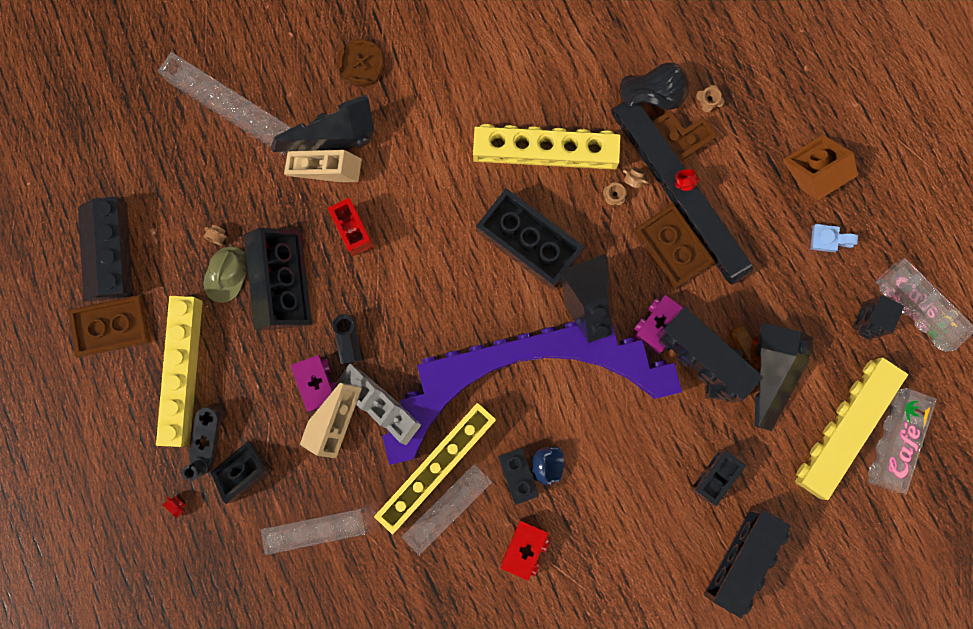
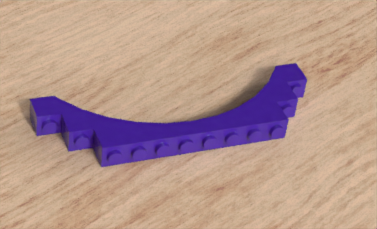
[382,321,682,465]

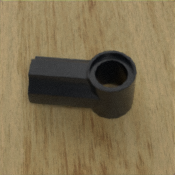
[332,314,362,365]

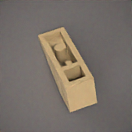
[284,150,362,182]
[300,383,362,458]

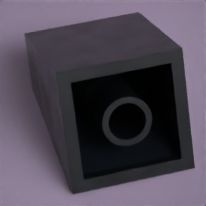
[560,254,612,343]

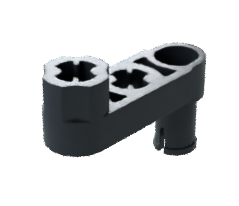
[181,403,226,481]

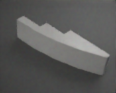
[336,363,421,445]

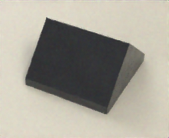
[210,441,273,504]

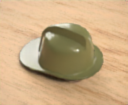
[203,247,248,303]

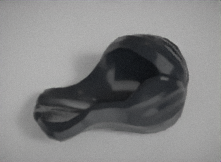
[619,62,689,110]

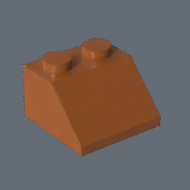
[783,135,858,201]

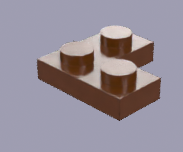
[653,110,717,162]

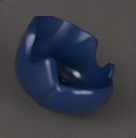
[531,447,564,485]

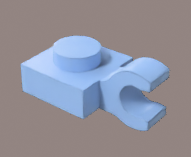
[810,224,858,253]

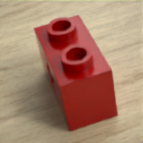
[327,197,374,257]
[500,519,551,581]

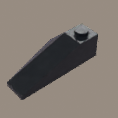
[271,95,374,152]
[754,323,813,431]

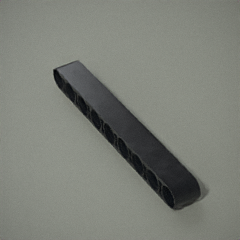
[611,102,754,285]

